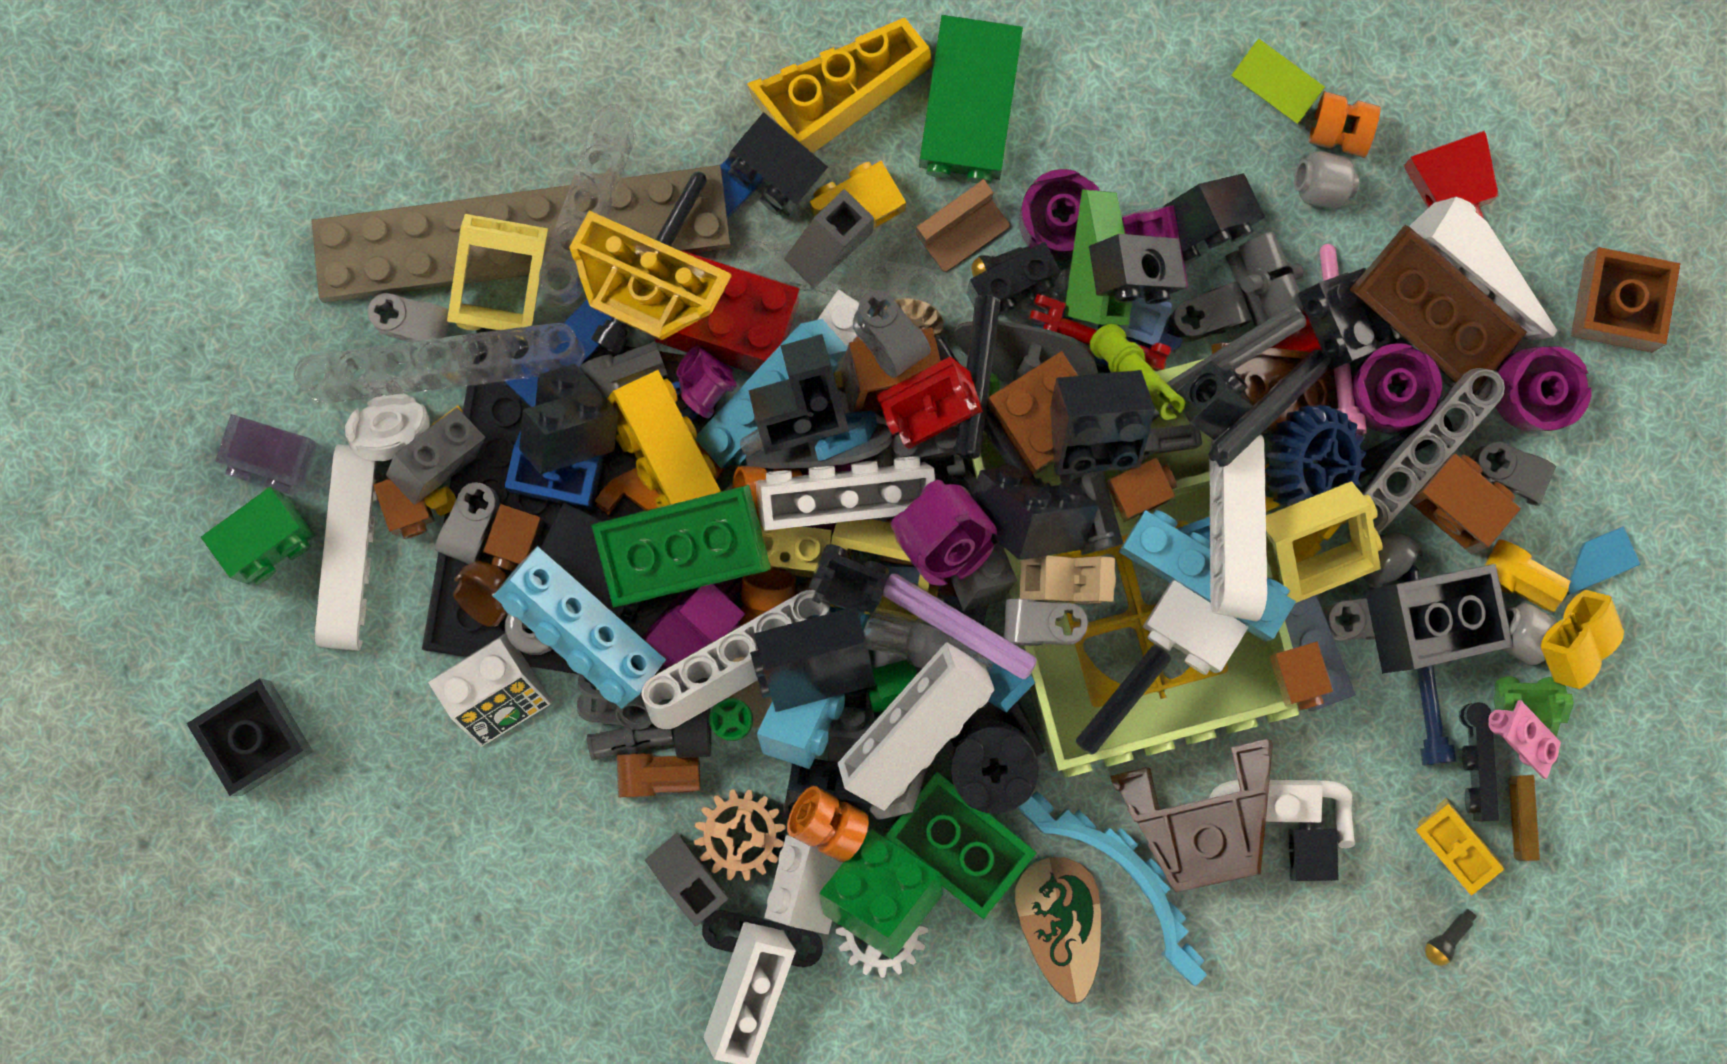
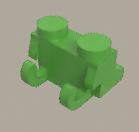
[1493,676,1574,736]

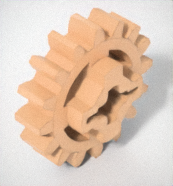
[694,789,786,881]

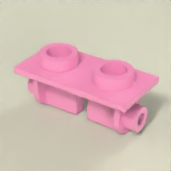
[1488,700,1561,779]

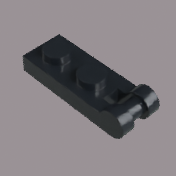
[1458,702,1499,821]

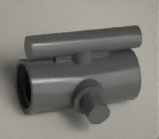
[1225,231,1305,327]

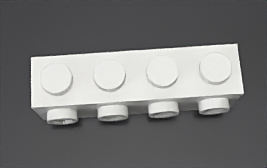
[756,456,935,531]
[838,642,995,811]

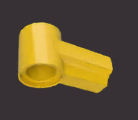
[1484,539,1571,613]

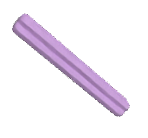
[883,574,1037,679]

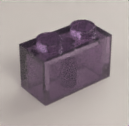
[215,414,318,494]

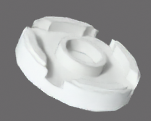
[345,394,430,461]

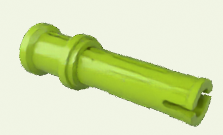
[1090,324,1185,420]

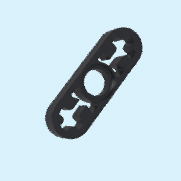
[702,910,823,967]

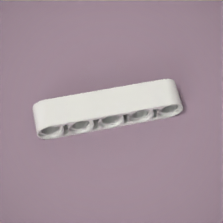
[1209,428,1267,622]
[315,444,380,651]
[642,590,831,729]

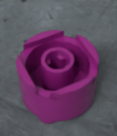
[1019,169,1100,261]
[1352,343,1442,434]
[1490,346,1591,431]
[891,480,997,585]

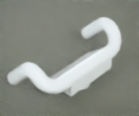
[1209,780,1355,848]

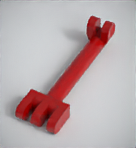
[1029,295,1171,371]

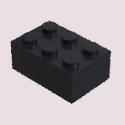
[1365,564,1513,674]

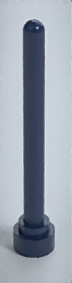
[1403,565,1456,766]

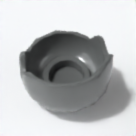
[1363,532,1423,589]

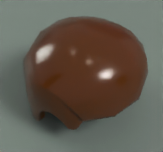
[453,561,508,627]

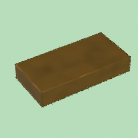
[1509,775,1540,861]

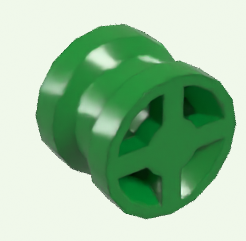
[709,698,753,741]

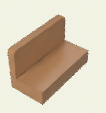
[916,179,1010,272]

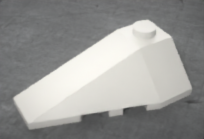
[1409,197,1557,341]

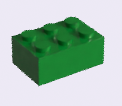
[884,772,1037,920]

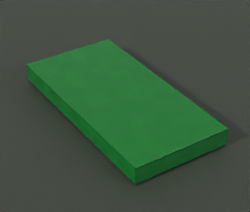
[591,485,771,607]

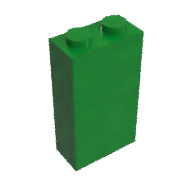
[919,15,1023,184]

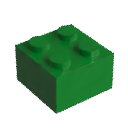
[201,487,316,585]
[819,829,943,960]

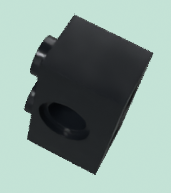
[1089,234,1187,304]

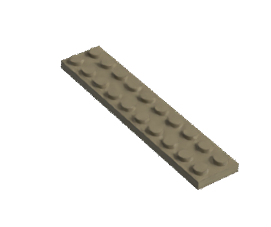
[311,165,731,303]

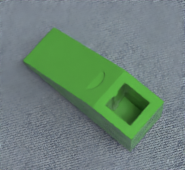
[1064,189,1132,325]

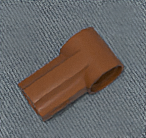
[617,754,701,798]

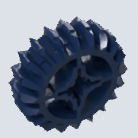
[1264,405,1367,508]

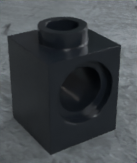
[1176,361,1253,441]
[1288,820,1339,881]

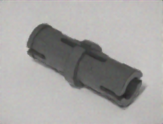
[587,723,674,761]

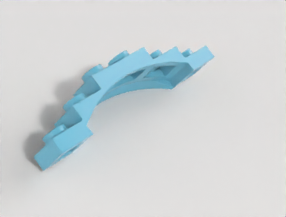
[1018,791,1207,987]

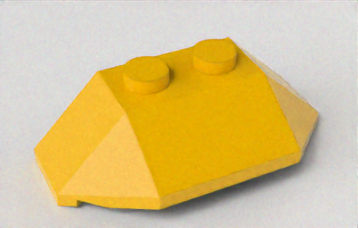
[569,210,732,340]

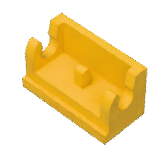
[1415,797,1505,896]

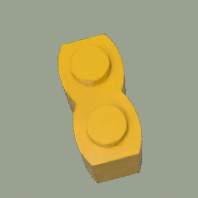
[1541,590,1624,690]

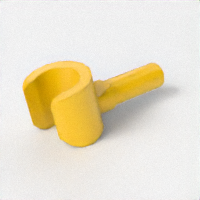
[424,486,456,516]

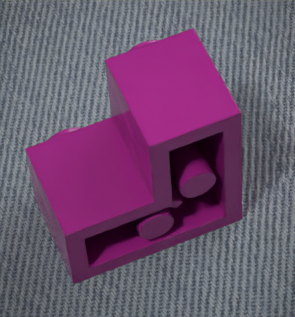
[641,584,745,671]

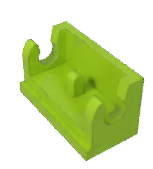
[1231,38,1325,124]

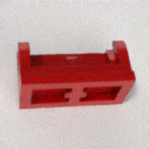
[877,357,982,449]

